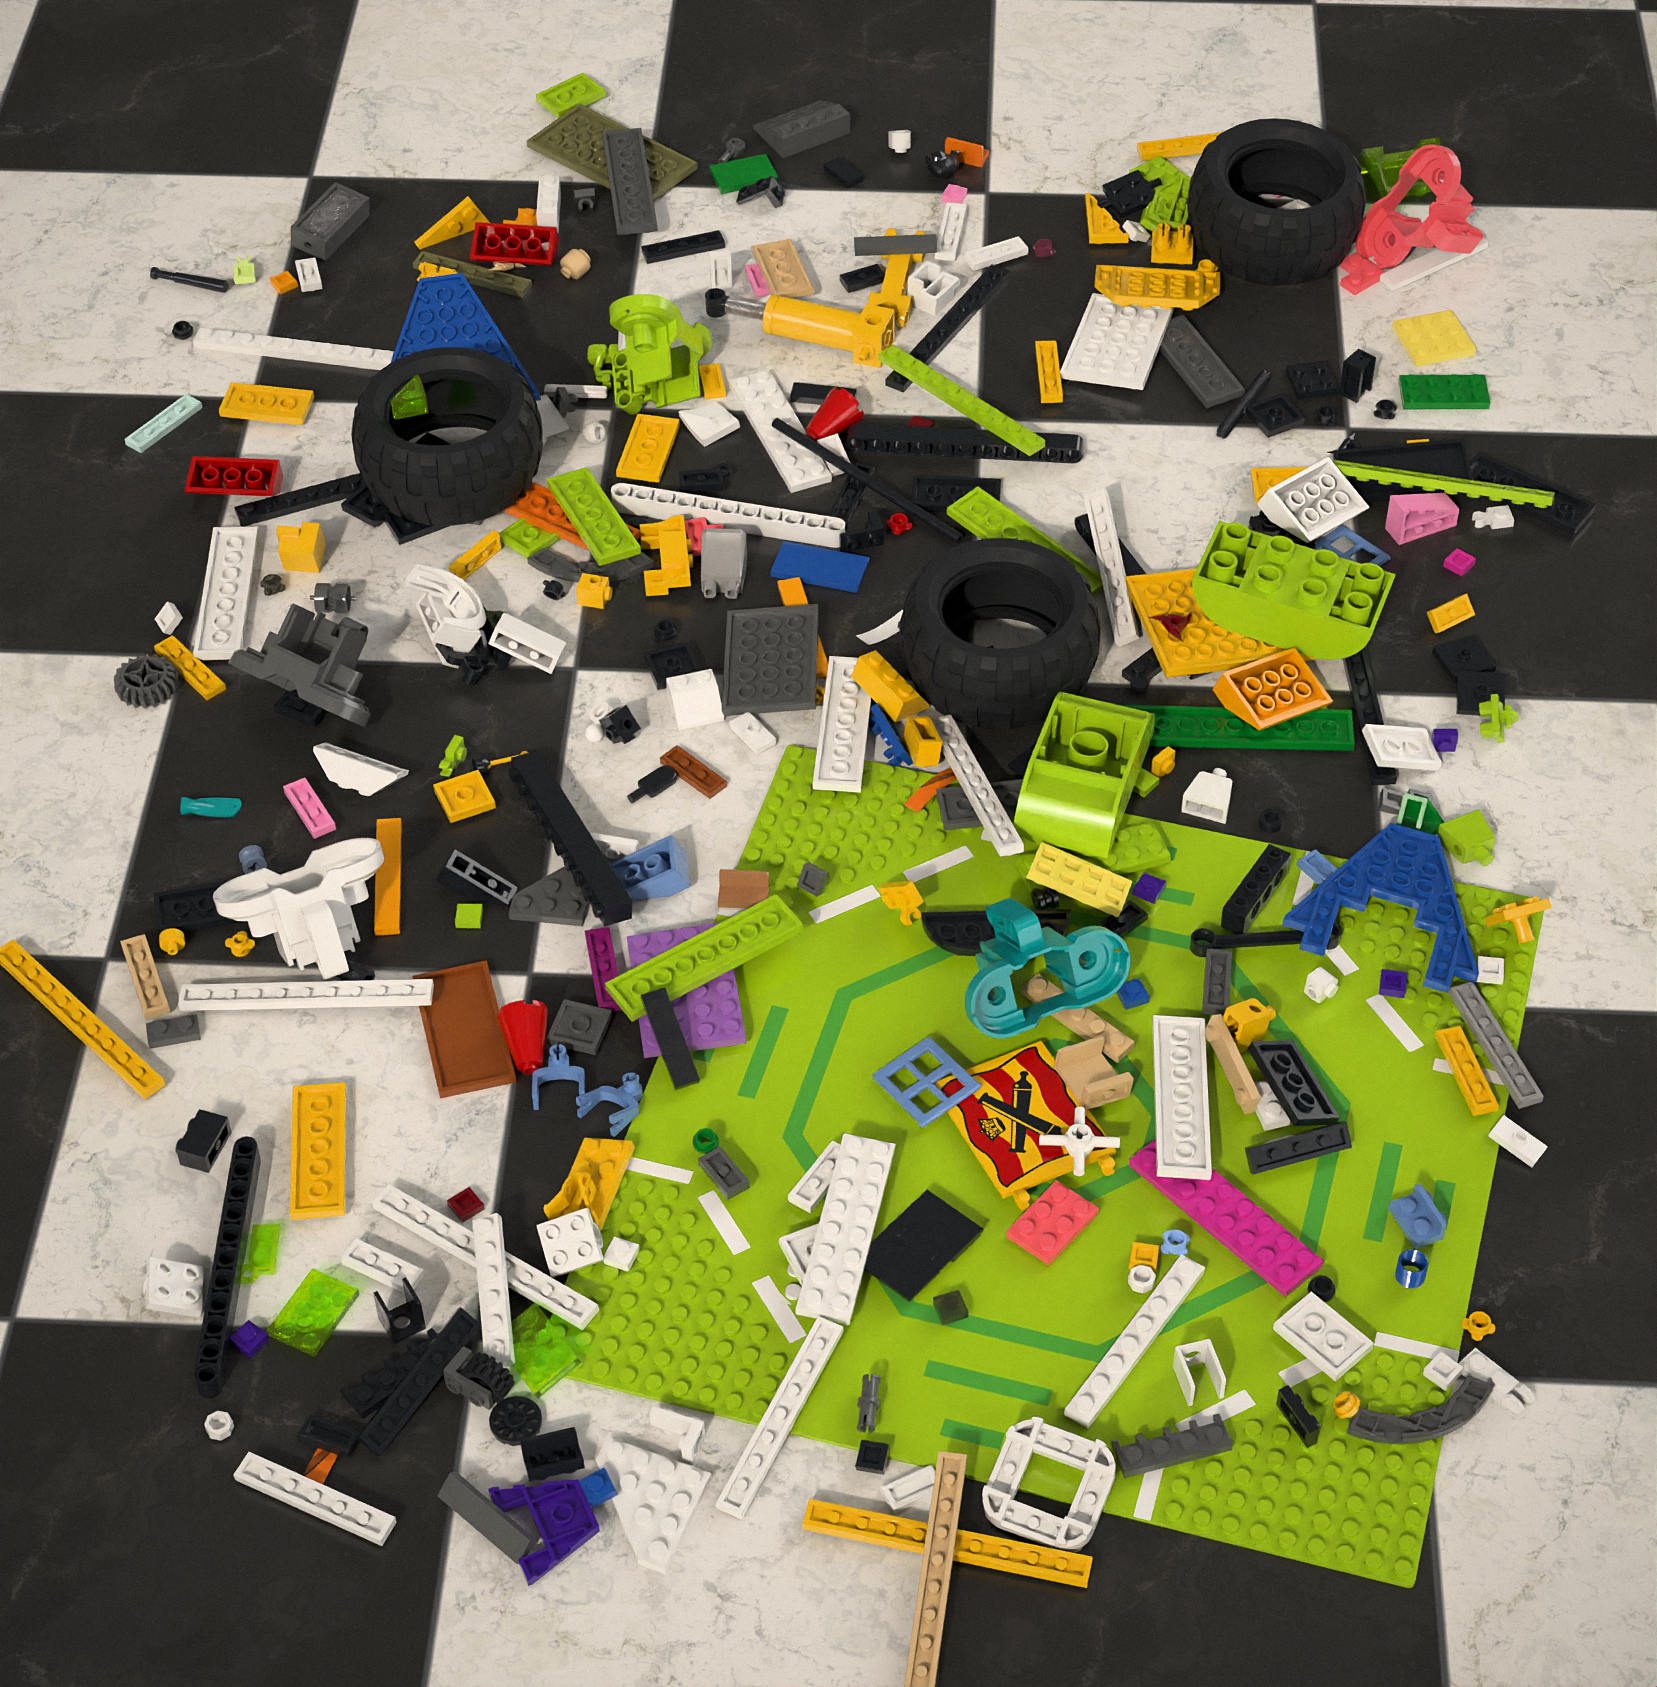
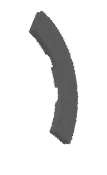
[527,547,654,582]
[1347,1375,1494,1444]

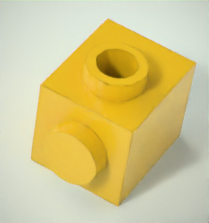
[576,573,612,609]

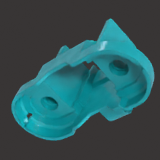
[965,897,1130,1038]

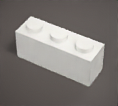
[536,175,561,233]
[488,613,567,674]

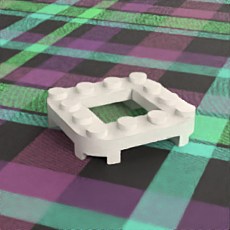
[982,1417,1116,1552]

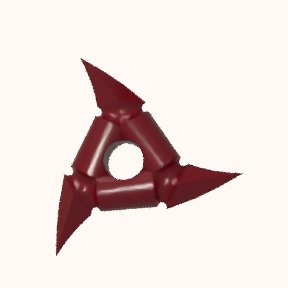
[1148,612,1191,642]

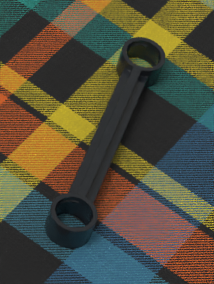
[1190,923,1341,957]

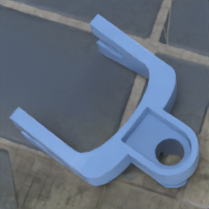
[532,1044,585,1110]
[576,1073,643,1137]

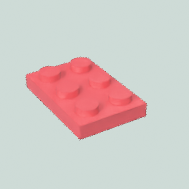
[1006,1180,1099,1266]

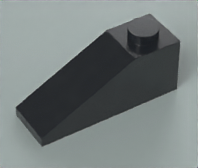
[435,849,518,907]

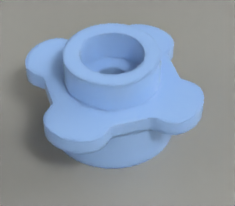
[1161,1229,1190,1257]

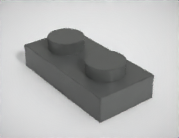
[146,1014,201,1049]
[698,1146,750,1200]

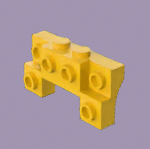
[640,515,693,596]

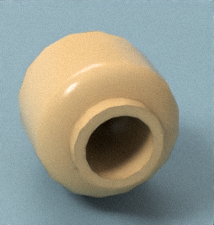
[560,249,591,279]

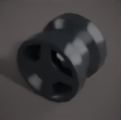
[1031,886,1059,910]

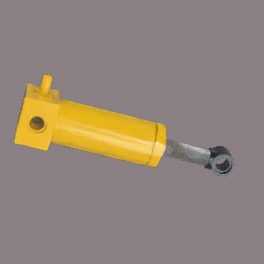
[705,288,894,368]

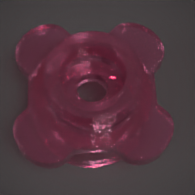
[1033,239,1055,257]

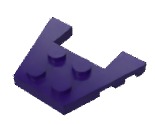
[488,1479,600,1586]

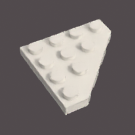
[596,1436,712,1574]

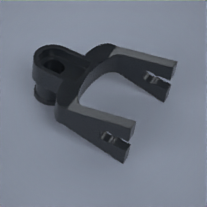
[435,630,491,686]

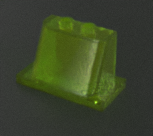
[1358,137,1441,198]

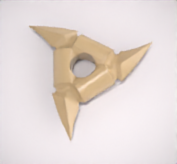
[489,262,526,271]

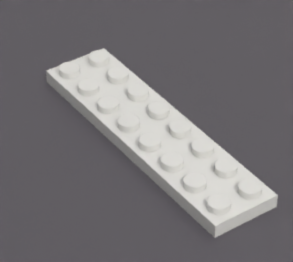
[729,370,832,493]
[193,527,259,660]
[813,656,872,792]
[1152,1015,1212,1180]
[796,1134,895,1325]

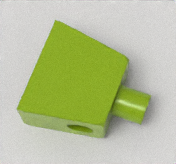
[1438,809,1495,866]

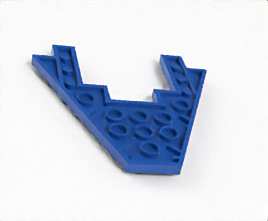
[391,273,541,401]
[1282,823,1479,993]

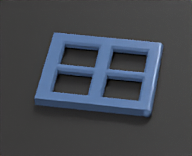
[1315,525,1391,566]
[872,1037,981,1128]

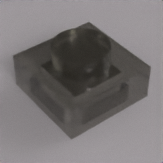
[933,1290,968,1325]

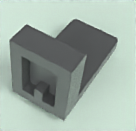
[443,1346,494,1410]

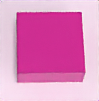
[1443,548,1476,576]

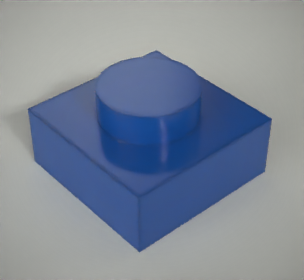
[1116,978,1149,1010]
[579,1467,618,1508]

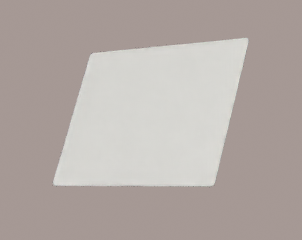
[536,395,570,438]

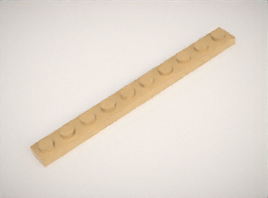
[904,1451,967,1687]

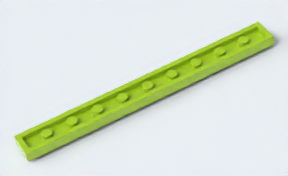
[878,345,1045,456]
[1332,460,1555,508]

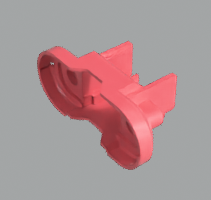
[1355,144,1484,270]

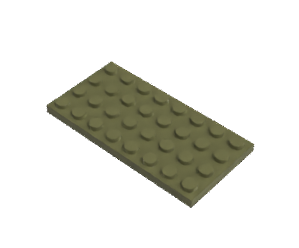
[527,104,698,201]

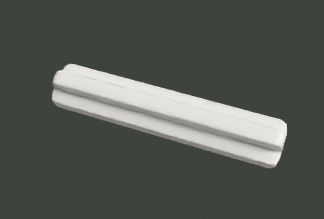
[544,384,608,399]

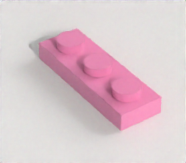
[283,778,336,839]

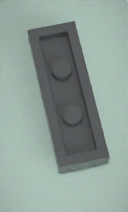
[1202,948,1232,1016]

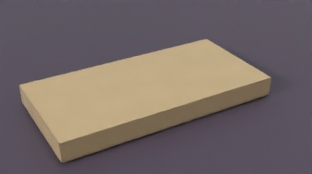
[752,239,814,298]

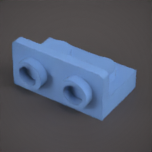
[1388,1184,1447,1249]

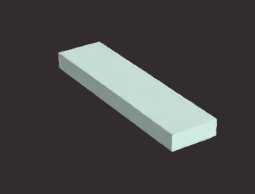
[125,394,202,453]

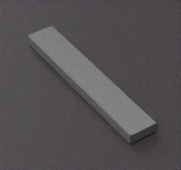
[1448,981,1544,1109]

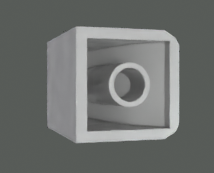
[701,528,748,599]

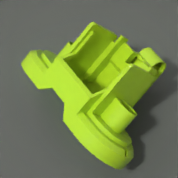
[609,294,712,415]

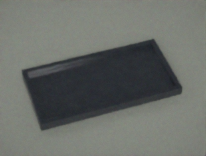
[1333,438,1473,502]

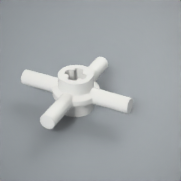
[1039,1107,1120,1176]

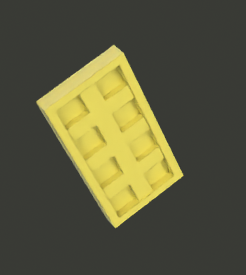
[1026,842,1132,917]

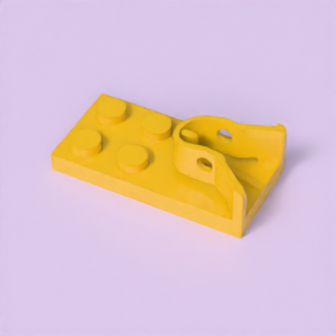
[544,1138,635,1232]

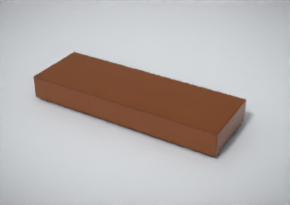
[660,745,727,799]

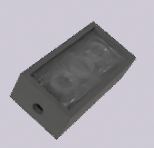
[291,182,369,261]

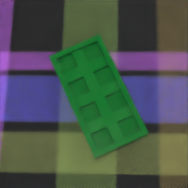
[1398,374,1490,410]

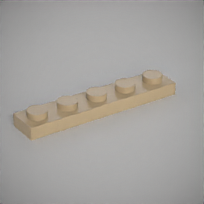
[1021,974,1135,1063]

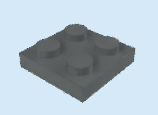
[547,999,612,1055]

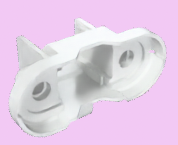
[213,838,384,980]

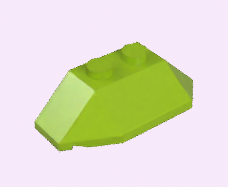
[1148,175,1191,232]

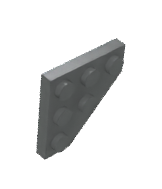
[509,866,588,926]

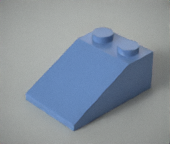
[609,835,691,900]

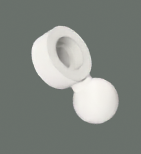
[585,701,614,742]

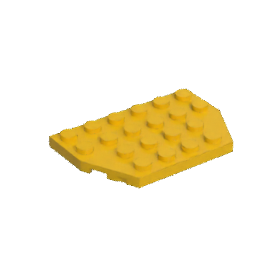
[1094,265,1220,310]

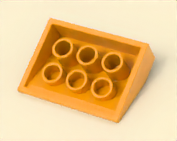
[1212,648,1333,731]

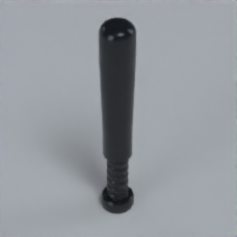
[150,267,229,293]

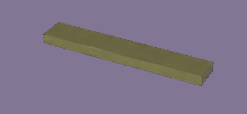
[413,251,532,298]

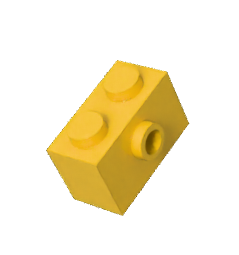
[903,716,942,768]

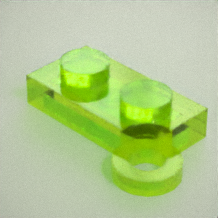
[240,1224,281,1284]

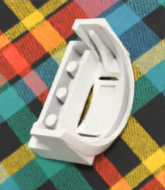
[404,563,486,669]

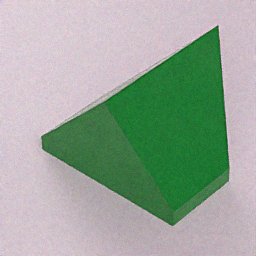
[1396,793,1445,835]

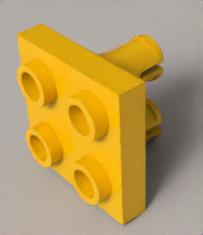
[1151,223,1193,265]

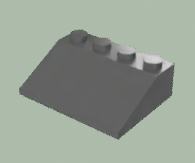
[753,100,850,158]

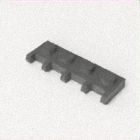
[1111,1413,1233,1478]

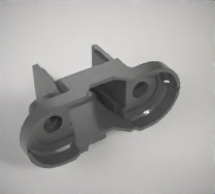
[228,603,371,727]

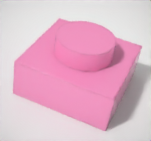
[942,184,967,204]

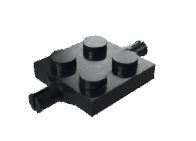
[1097,170,1162,218]

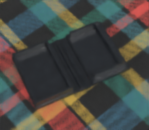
[864,1190,983,1302]

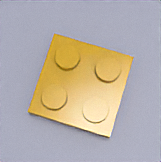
[433,770,496,823]

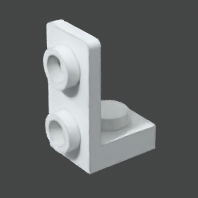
[649,1406,705,1464]

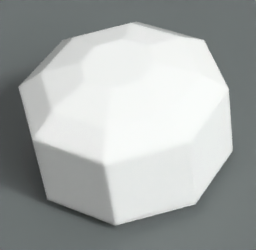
[1128,1265,1156,1294]
[204,1411,234,1440]

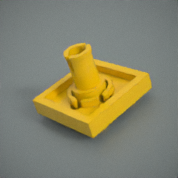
[1484,896,1552,944]

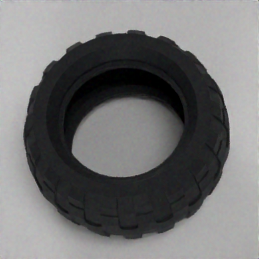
[1187,118,1366,286]
[351,347,543,526]
[900,538,1101,730]

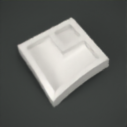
[678,401,740,447]

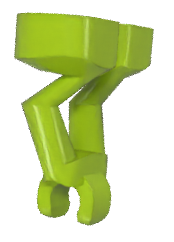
[587,344,626,390]

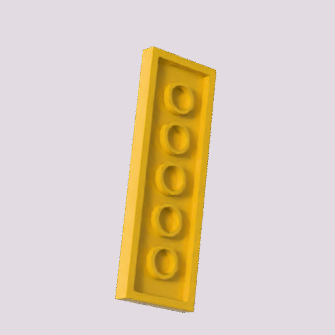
[290,1082,346,1220]

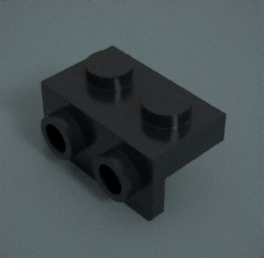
[520,1427,585,1482]

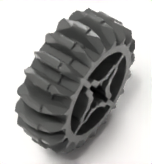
[114,654,178,709]

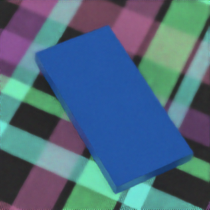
[771,541,870,593]

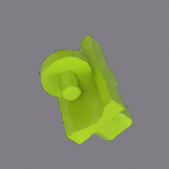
[1479,694,1519,743]

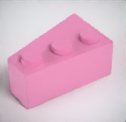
[1385,493,1459,545]

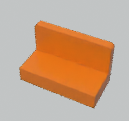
[945,137,989,168]

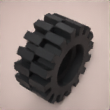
[461,1352,515,1404]

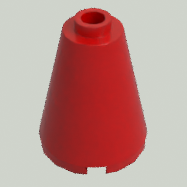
[805,386,864,442]
[497,1000,548,1075]

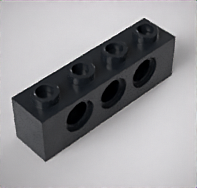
[1221,844,1291,934]

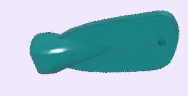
[181,797,242,818]

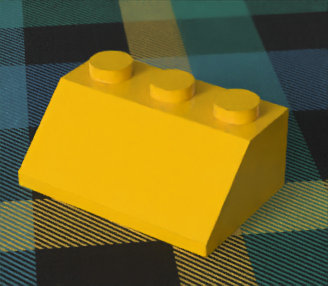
[851,650,930,722]

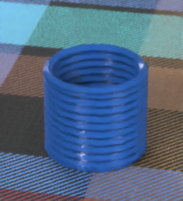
[1395,1249,1428,1288]

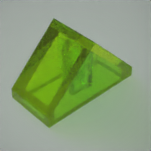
[391,375,428,419]

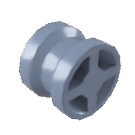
[239,845,267,874]

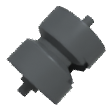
[310,583,356,613]

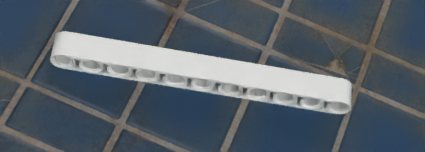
[611,483,845,548]

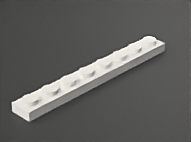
[1084,488,1140,647]
[1064,1254,1205,1429]
[716,1316,844,1519]

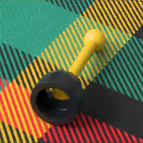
[472,751,528,775]

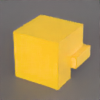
[276,522,326,573]

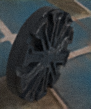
[489,1396,542,1446]

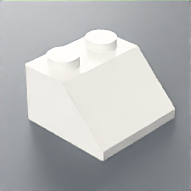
[666,669,724,730]

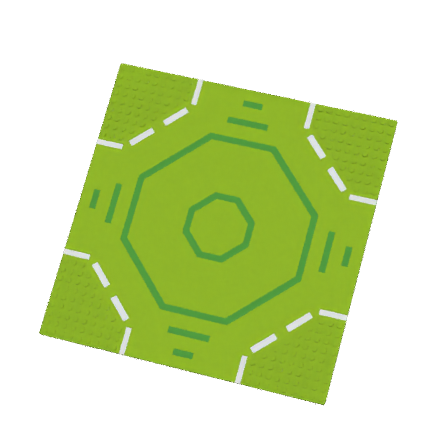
[532,745,1544,1588]

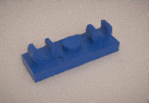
[869,703,913,766]

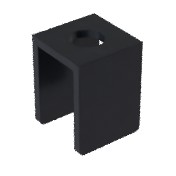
[373,1277,426,1344]

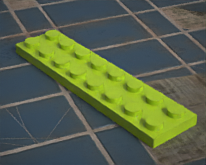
[947,486,1104,597]
[605,894,804,1022]

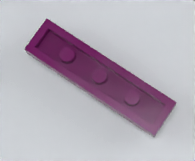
[585,927,622,1011]

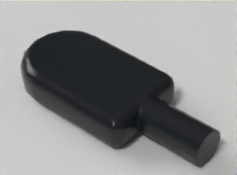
[627,766,677,803]

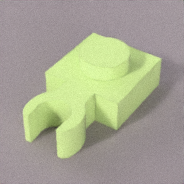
[233,255,256,284]

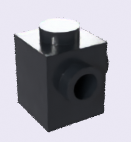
[599,705,641,744]

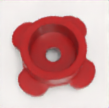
[886,513,912,535]

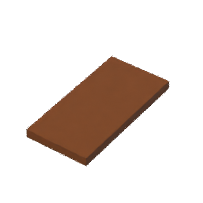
[412,960,516,1099]

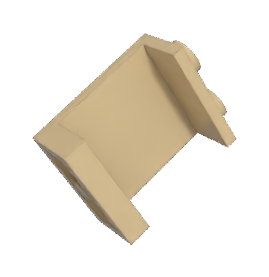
[1054,1036,1134,1111]

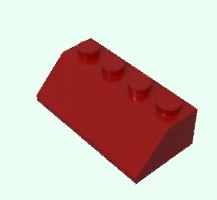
[470,222,559,266]
[185,456,283,496]

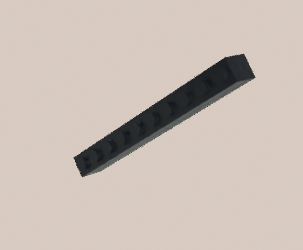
[508,750,632,927]

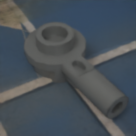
[718,138,745,163]

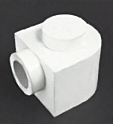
[888,130,911,153]
[1304,967,1338,1003]

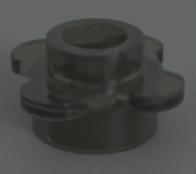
[260,574,286,596]

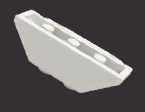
[313,742,408,796]

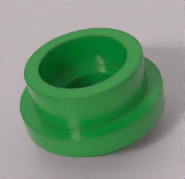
[693,1128,719,1154]

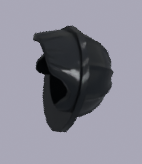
[925,150,961,178]

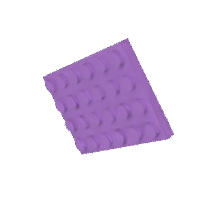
[627,923,746,1058]

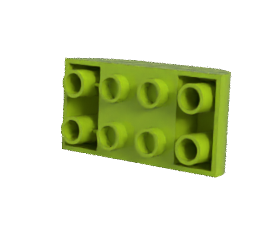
[1192,521,1396,660]
[1013,692,1155,858]

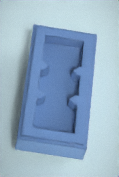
[1297,849,1338,885]

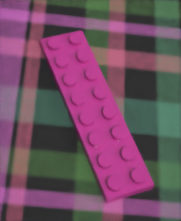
[1129,1139,1324,1298]

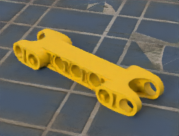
[868,228,925,327]

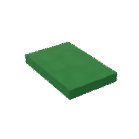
[709,154,778,194]

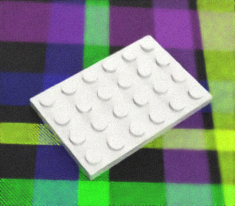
[1060,293,1174,390]

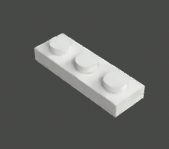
[964,236,1028,271]
[788,1141,840,1213]
[341,1238,425,1294]

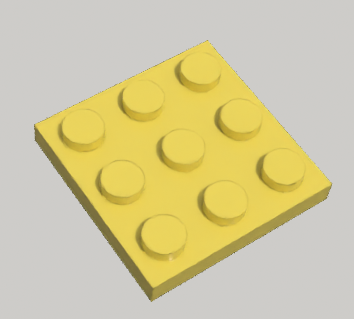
[1392,310,1476,367]

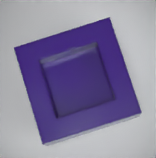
[1431,729,1458,752]
[1132,873,1166,904]
[1378,969,1407,998]
[229,1320,269,1358]

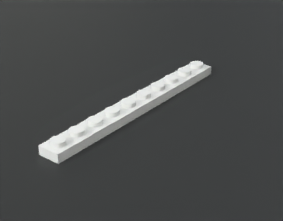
[193,328,394,370]
[930,715,1024,856]
[178,979,434,1011]
[372,1184,599,1330]

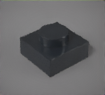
[855,1440,890,1475]

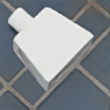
[1181,768,1233,824]

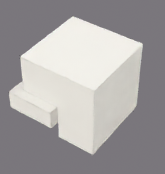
[908,261,960,316]

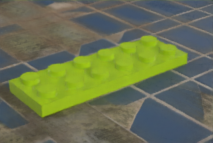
[546,467,641,566]
[1015,821,1171,894]

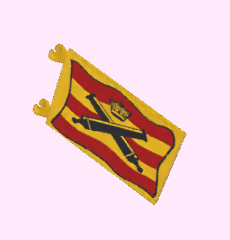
[934,1041,1116,1210]

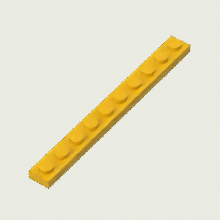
[0,939,166,1100]
[802,1499,1093,1588]

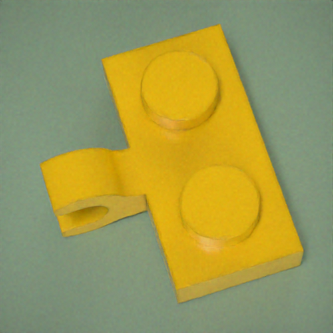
[878,881,924,926]

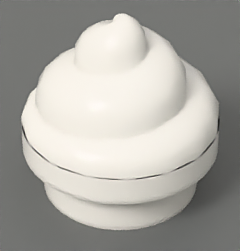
[583,422,605,444]

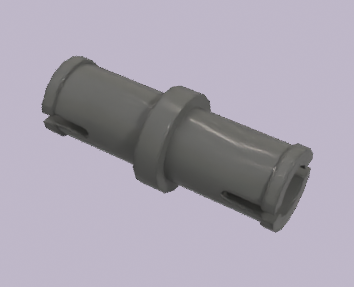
[857,1374,880,1433]

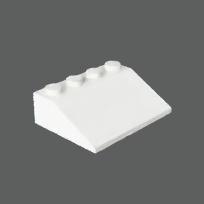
[1257,457,1370,543]

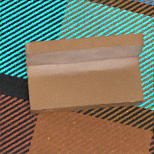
[718,869,770,909]

